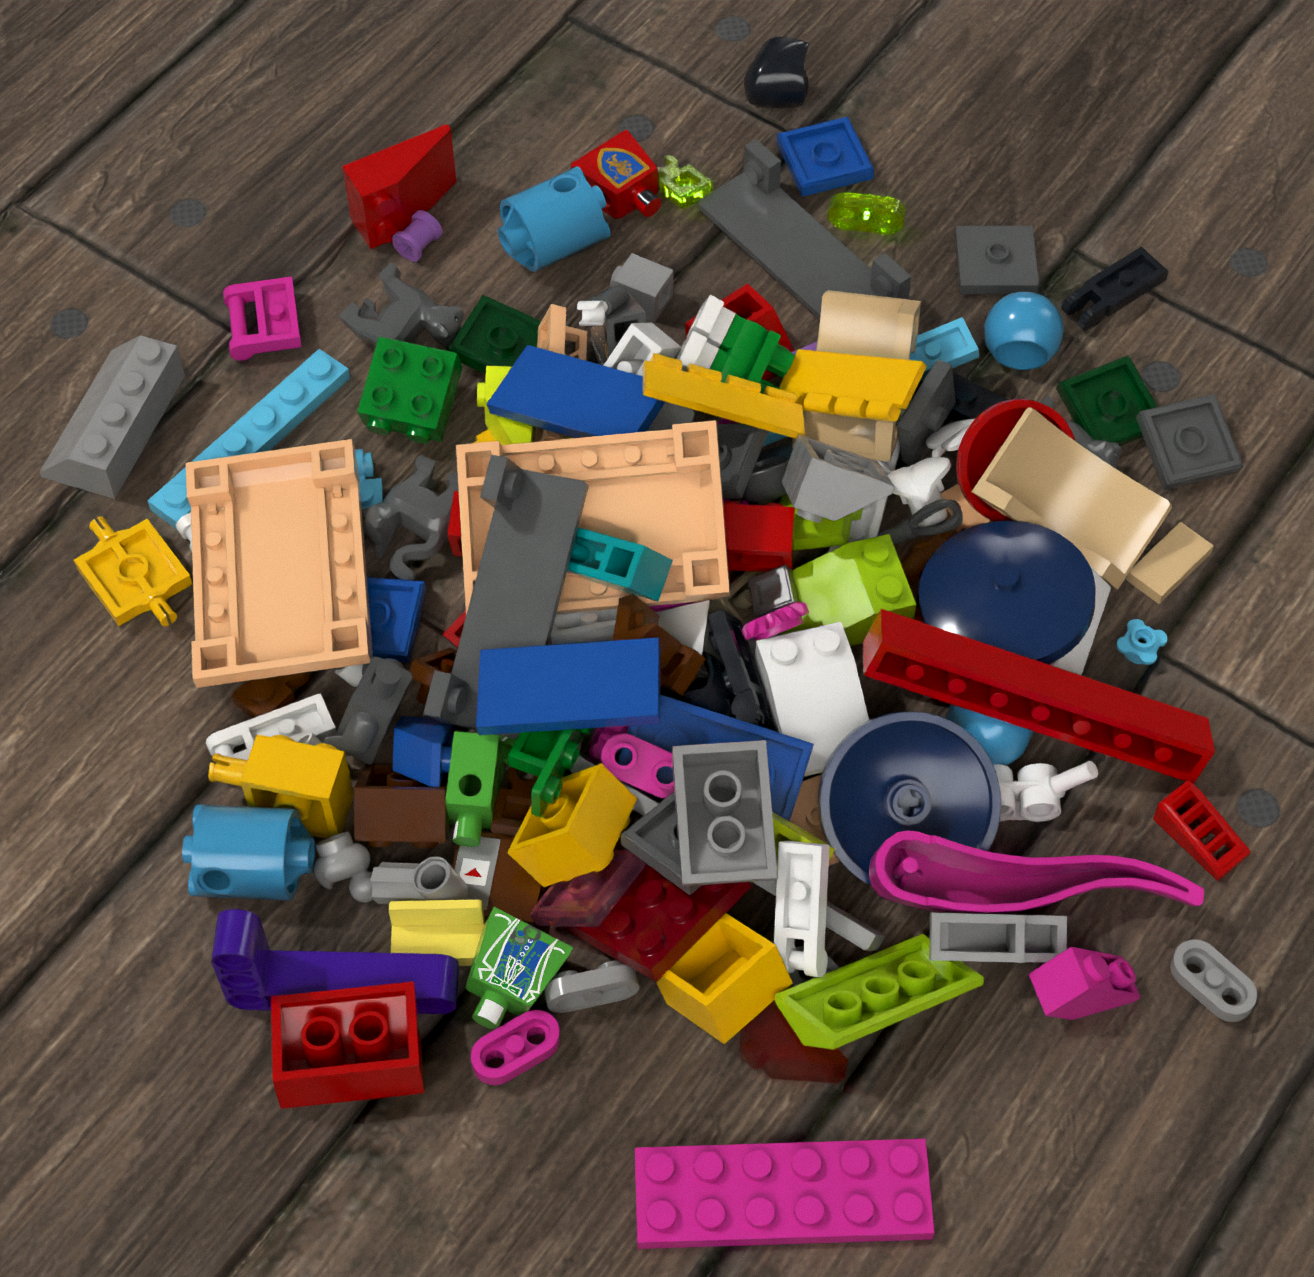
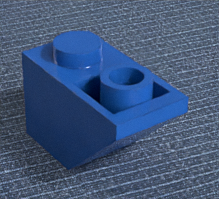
[393,716,454,787]

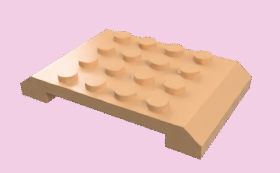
[456,420,730,615]
[186,439,373,688]

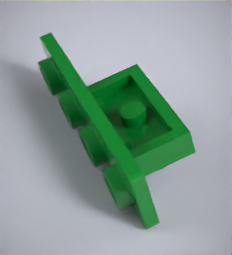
[508,728,594,817]

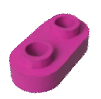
[601,734,674,798]
[471,1010,560,1085]

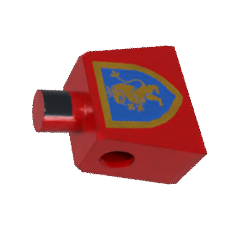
[570,129,661,219]

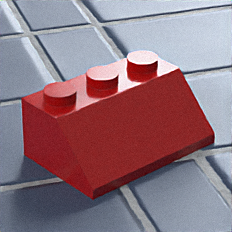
[271,981,424,1109]

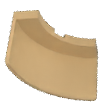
[792,290,921,462]
[972,407,1172,590]

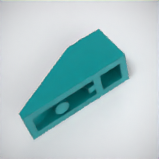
[567,527,673,602]

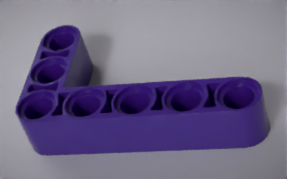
[211,909,459,1014]

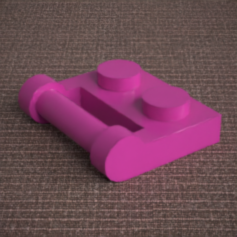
[223,276,302,361]

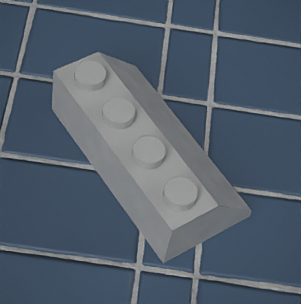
[39,335,185,499]

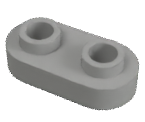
[1170,940,1257,1022]
[544,961,640,1013]

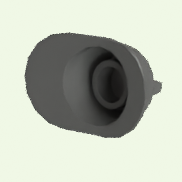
[742,444,793,506]

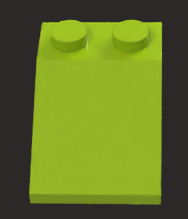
[778,534,916,646]

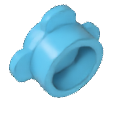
[1116,619,1167,665]

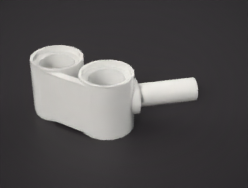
[993,761,1098,822]

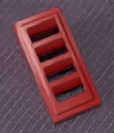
[1153,780,1251,881]

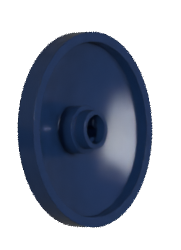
[919,521,1096,665]
[818,711,1001,886]

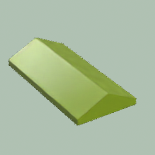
[775,934,984,1049]

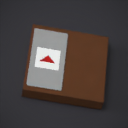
[452,832,543,927]

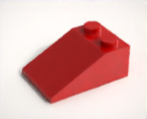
[342,124,457,249]

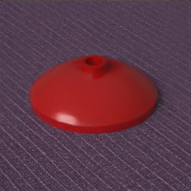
[956,399,1075,522]

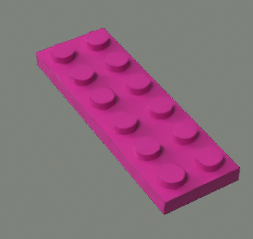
[635,1138,934,1249]

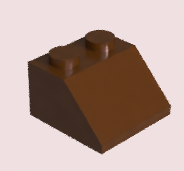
[354,763,450,848]

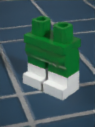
[676,295,795,394]

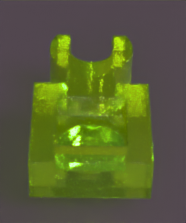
[655,155,713,209]

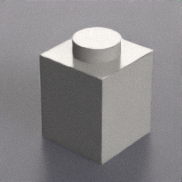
[610,253,673,322]

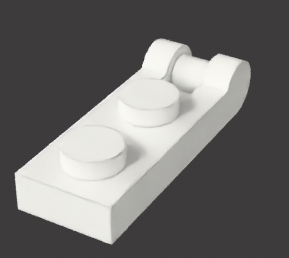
[206,693,336,760]
[774,840,830,977]

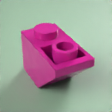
[1029,947,1141,1020]

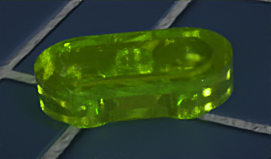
[827,192,906,235]

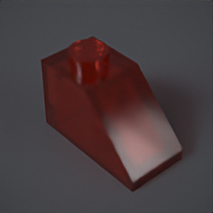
[739,1000,848,1084]

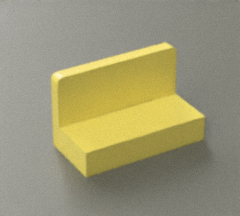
[389,899,485,966]

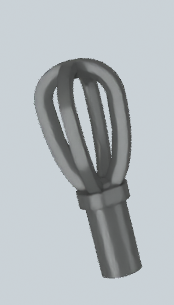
[878,499,963,545]

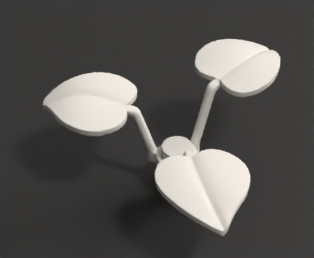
[874,419,975,528]

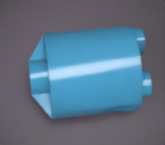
[497,166,611,272]
[182,804,315,901]

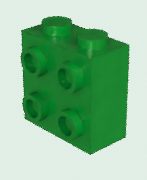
[357,337,463,444]

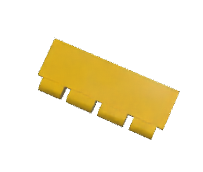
[779,349,927,422]
[642,353,805,439]

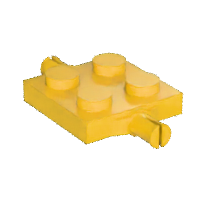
[74,516,192,627]

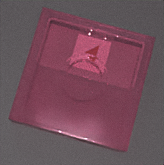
[529,850,647,927]

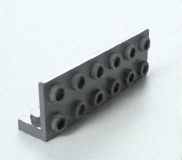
[698,139,911,320]
[423,454,589,739]

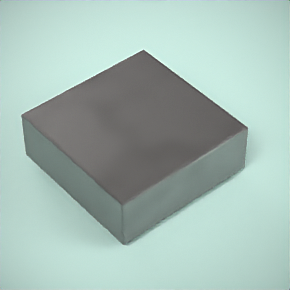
[747,564,799,618]

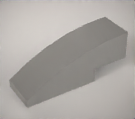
[929,912,1067,963]

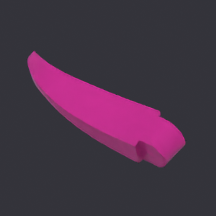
[869,830,1204,914]

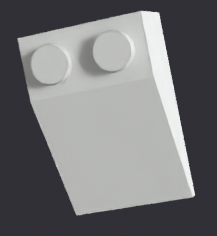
[754,622,869,777]

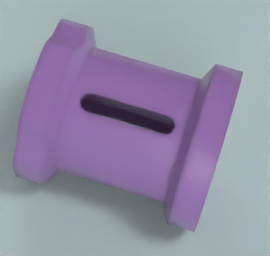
[392,210,443,262]

